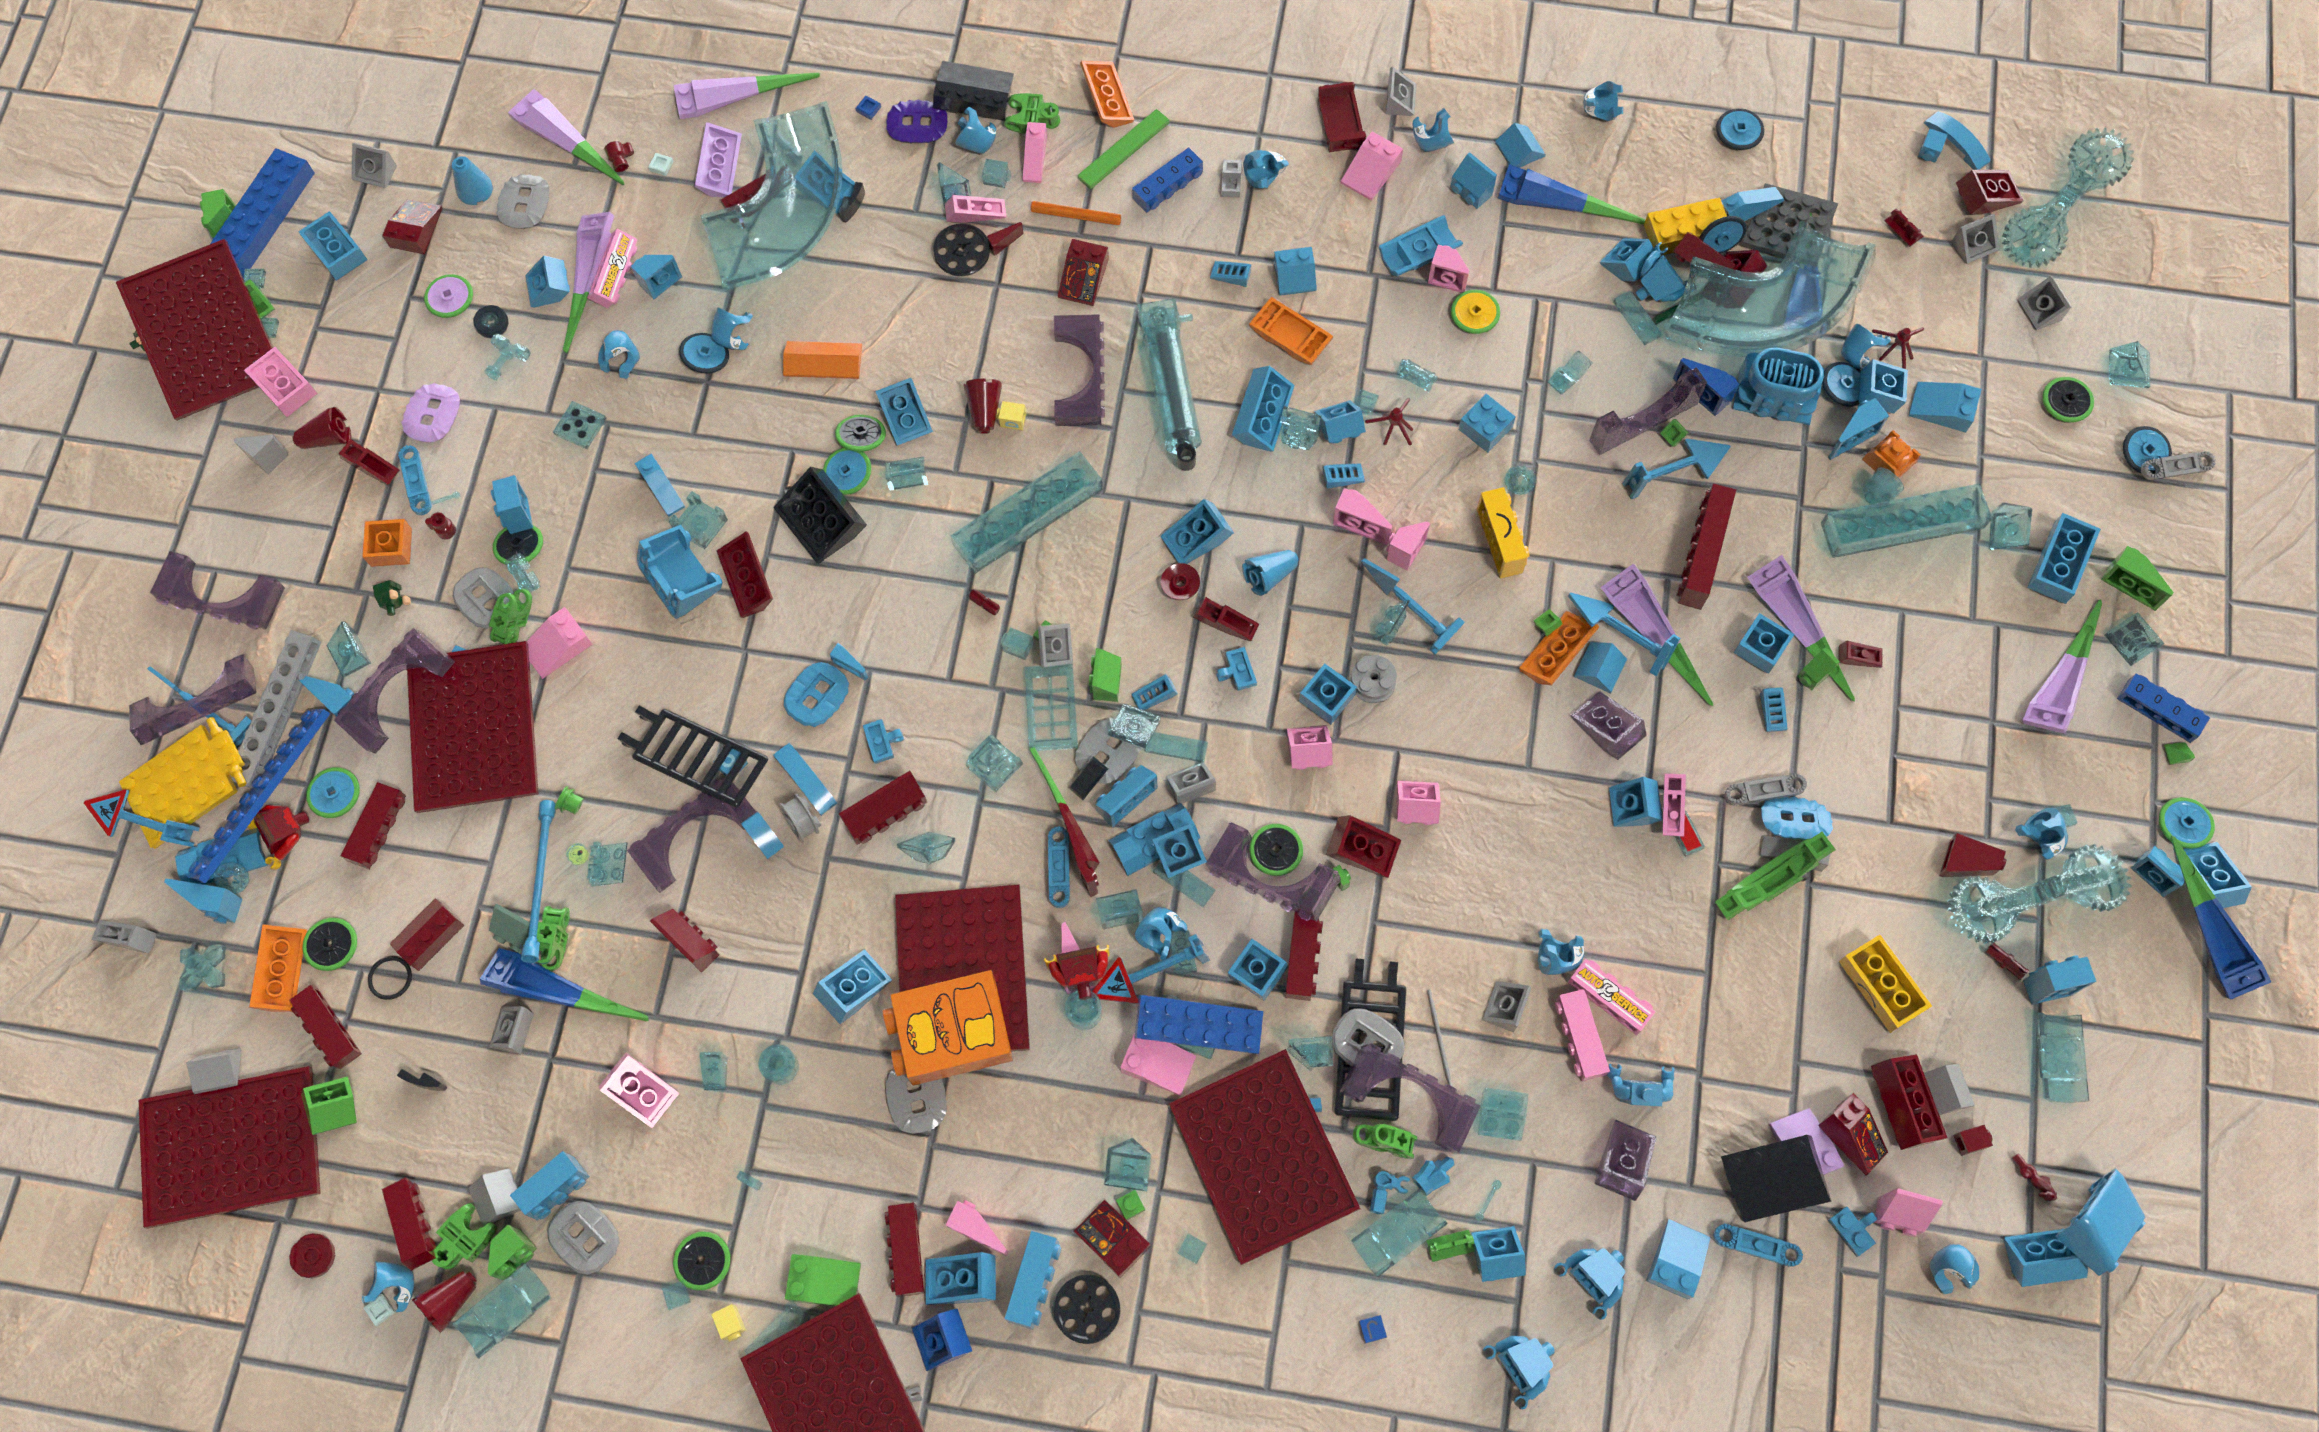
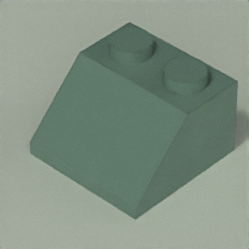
[489,904,530,954]

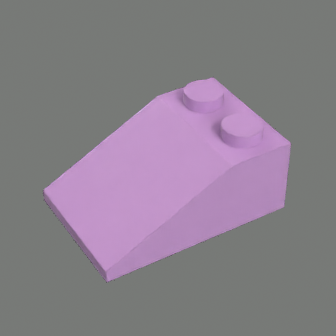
[1769,1108,1844,1175]

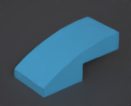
[741,811,784,859]

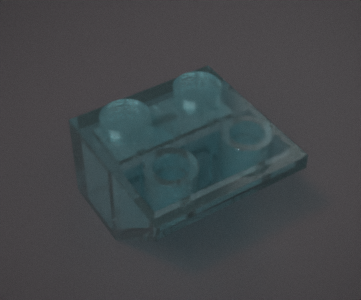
[1478,1088,1528,1141]

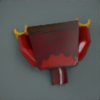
[247,805,309,870]
[1044,945,1110,1000]

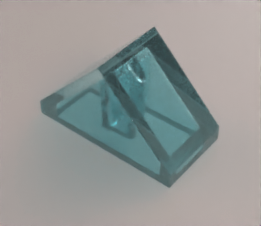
[699,1052,728,1090]

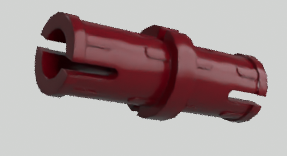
[1985,942,2029,980]

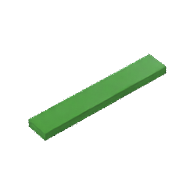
[1078,109,1169,190]

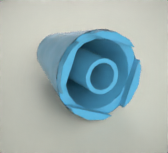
[452,156,493,205]
[1242,550,1299,596]

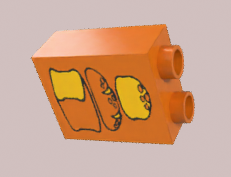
[883,970,1013,1086]

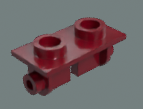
[1884,208,1924,247]

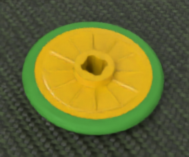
[1451,290,1500,334]

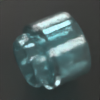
[1862,467,1904,507]
[1065,991,1102,1030]
[758,1044,799,1085]

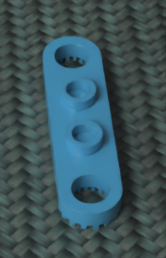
[398,445,432,515]
[1048,826,1070,908]
[1713,1224,1803,1267]

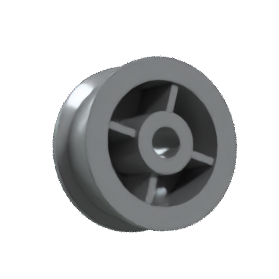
[1351,655,1397,703]
[779,794,821,843]

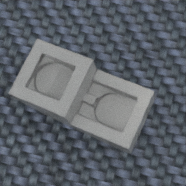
[1221,160,1242,197]

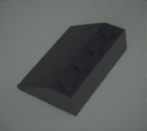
[933,61,1014,121]
[773,467,867,564]
[1721,1135,1832,1222]

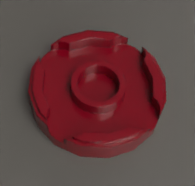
[289,1233,336,1279]

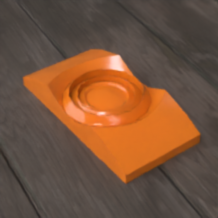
[1249,297,1333,365]

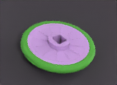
[424,274,473,318]

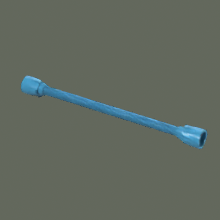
[521,800,556,963]

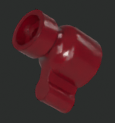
[604,141,634,172]
[425,512,456,540]

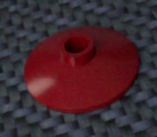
[1161,563,1200,600]

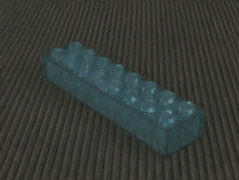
[951,451,1103,574]
[1821,483,1993,558]

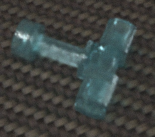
[484,334,531,381]

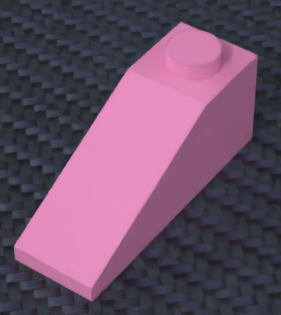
[1023,122,1047,183]
[945,195,1006,223]
[1663,774,1686,837]
[946,1200,1008,1256]

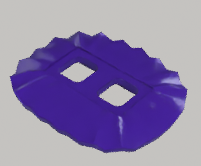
[886,99,948,143]

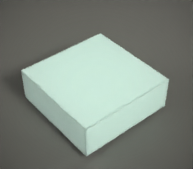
[648,153,674,176]
[364,1294,396,1326]

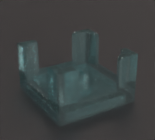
[669,491,728,550]

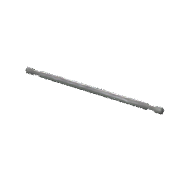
[1427,990,1453,1090]

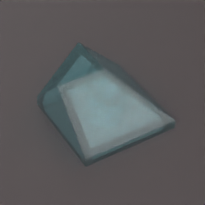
[2109,341,2150,388]
[1989,502,2032,550]
[897,832,955,864]
[1287,1036,1333,1071]
[1104,1138,1152,1192]

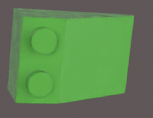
[2101,546,2174,611]
[785,1254,861,1306]

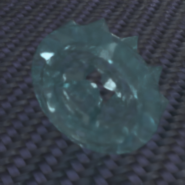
[1505,465,1536,495]
[213,862,249,895]

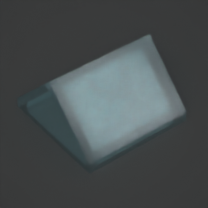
[937,162,972,208]
[885,456,928,490]
[326,621,371,677]
[1096,890,1143,930]

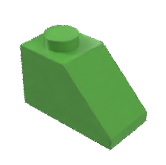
[1798,647,1840,691]

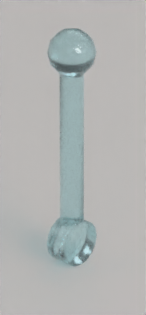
[420,491,460,508]
[1475,1180,1502,1221]

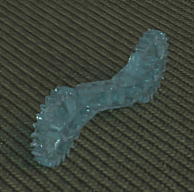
[2002,127,2134,268]
[1947,844,2132,944]

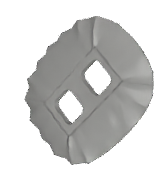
[496,174,549,229]
[453,568,514,629]
[1075,718,1141,784]
[1332,1009,1405,1077]
[886,1070,947,1134]
[547,1201,620,1275]

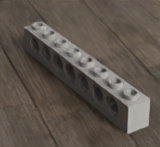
[230,630,322,789]

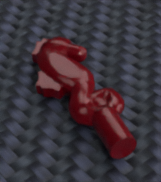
[2012,1153,2058,1202]

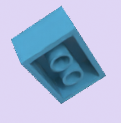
[298,211,367,281]
[2023,955,2097,1005]
[510,1151,590,1221]

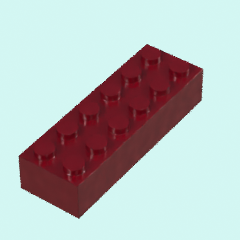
[1676,483,1737,610]

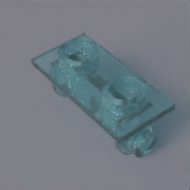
[1396,359,1438,392]
[505,553,541,593]

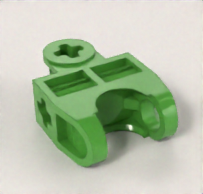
[1004,93,1060,134]
[489,588,532,644]
[536,906,570,971]
[1353,1124,1417,1159]
[432,1203,497,1270]

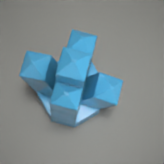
[1412,1157,1455,1196]

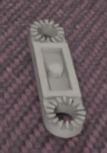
[2141,451,2216,480]
[1724,773,1807,806]

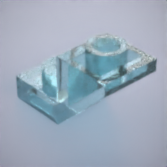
[1548,351,1593,394]

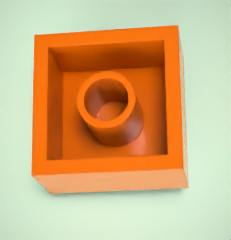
[363,519,412,567]

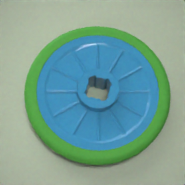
[823,448,871,495]
[306,767,360,818]
[2159,797,2215,849]

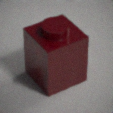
[1953,1125,1993,1156]

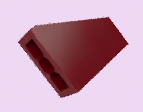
[1939,833,2007,877]

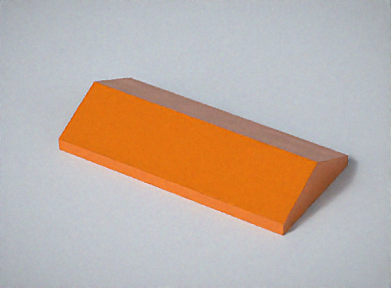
[1080,61,1134,128]
[783,341,863,379]
[1519,611,1599,686]
[249,925,307,1012]

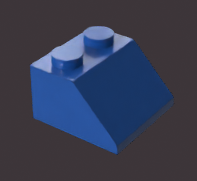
[912,1308,972,1371]

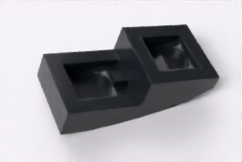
[840,182,865,223]
[397,1069,447,1091]

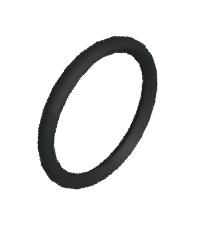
[368,956,412,1000]

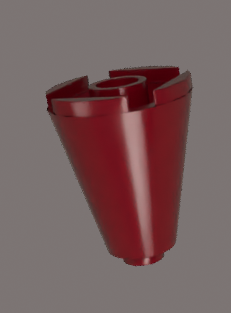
[964,378,1002,434]
[293,407,352,449]
[412,1271,477,1333]

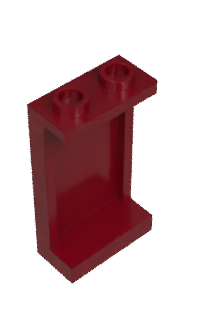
[1317,82,1366,153]

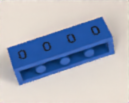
[1132,147,1203,213]
[2117,673,2210,743]

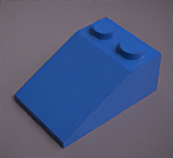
[1673,358,1740,416]

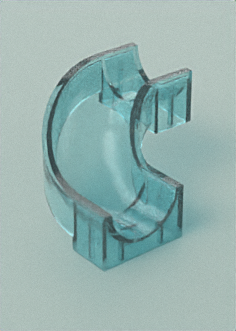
[700,101,842,291]
[1663,221,1876,357]

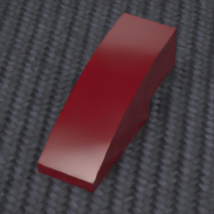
[339,439,400,485]
[1193,597,1259,641]

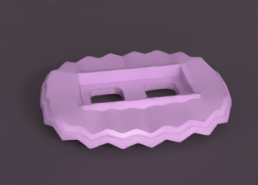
[401,383,460,442]

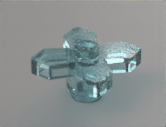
[179,944,225,992]

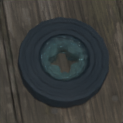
[473,305,509,338]

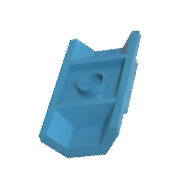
[1379,215,1463,276]
[1108,803,1200,876]
[175,828,268,885]

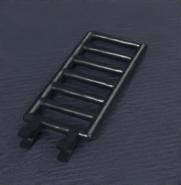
[617,705,768,808]
[1334,958,1407,1121]

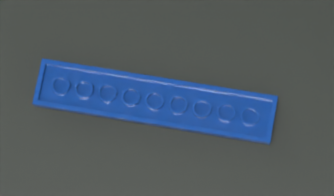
[187,709,330,884]

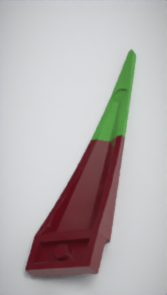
[1030,747,1100,897]

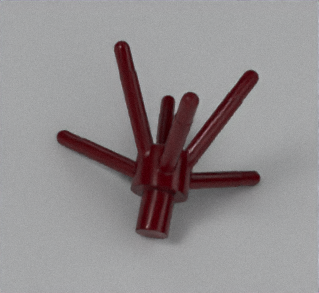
[1872,327,1924,369]
[1365,398,1413,445]

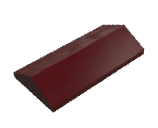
[717,531,773,618]

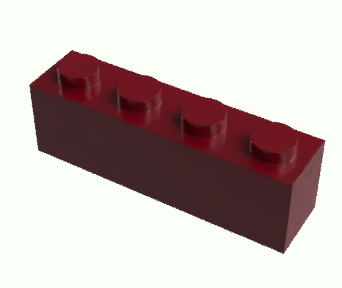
[340,782,406,870]
[1285,912,1323,1001]
[289,985,362,1070]
[382,1177,436,1271]
[885,1202,925,1297]

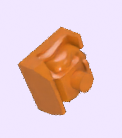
[1862,430,1921,485]

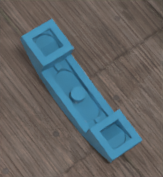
[1924,111,1991,170]
[773,743,837,815]

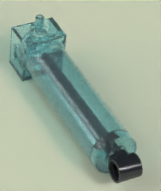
[1137,298,1202,471]

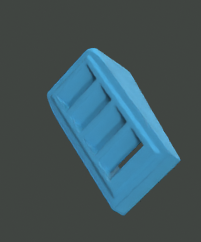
[1210,261,1251,287]
[1323,463,1365,489]
[830,643,868,680]
[1132,674,1178,711]
[1760,687,1788,732]

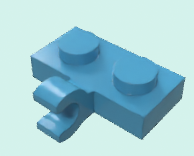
[1216,647,1257,691]
[863,719,904,764]
[1828,1207,1877,1257]

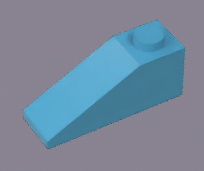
[1721,187,1784,221]
[635,454,685,517]
[299,676,359,721]

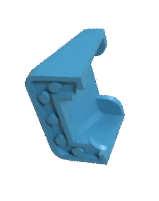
[637,525,722,619]
[2056,1169,2146,1276]

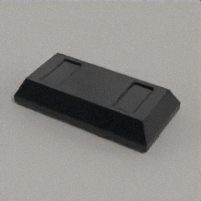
[1068,756,1108,800]

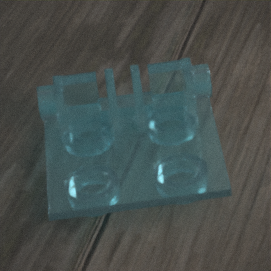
[1373,600,1410,645]
[587,842,628,887]

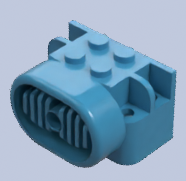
[1733,347,1824,425]

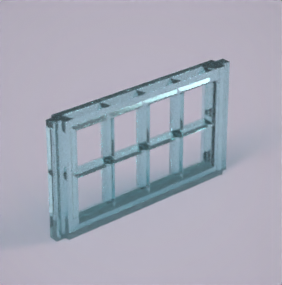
[1025,664,1078,752]

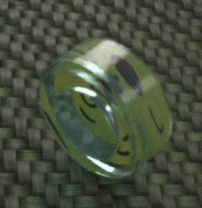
[566,843,589,865]

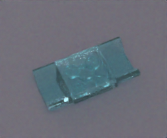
[2037,1013,2089,1103]
[1351,1188,1448,1277]
[453,1264,551,1359]

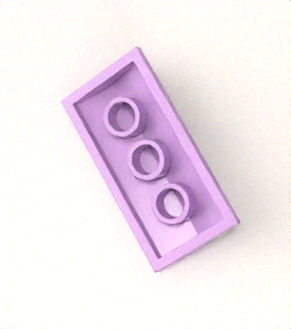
[694,122,742,197]

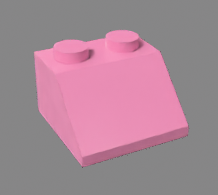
[1428,245,1469,293]
[1386,522,1430,571]
[1287,726,1333,770]
[1396,781,1441,825]

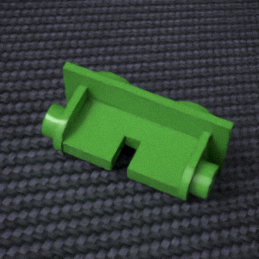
[1426,1230,1475,1262]

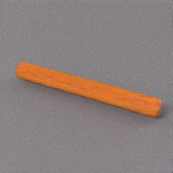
[1031,201,1122,225]

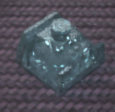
[1280,406,1322,450]
[966,735,1023,793]

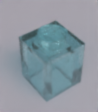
[982,159,1011,188]
[1001,627,1034,660]

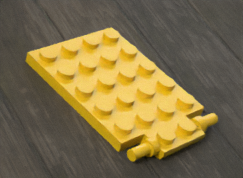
[119,717,247,849]

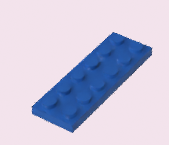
[1134,995,1264,1054]

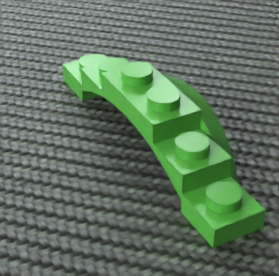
[1715,831,1836,920]

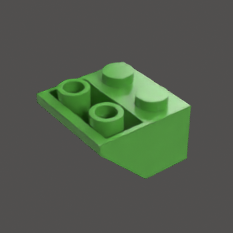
[200,189,236,238]
[1089,648,1122,702]
[301,1077,357,1135]
[488,1225,537,1280]

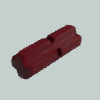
[969,589,1000,615]

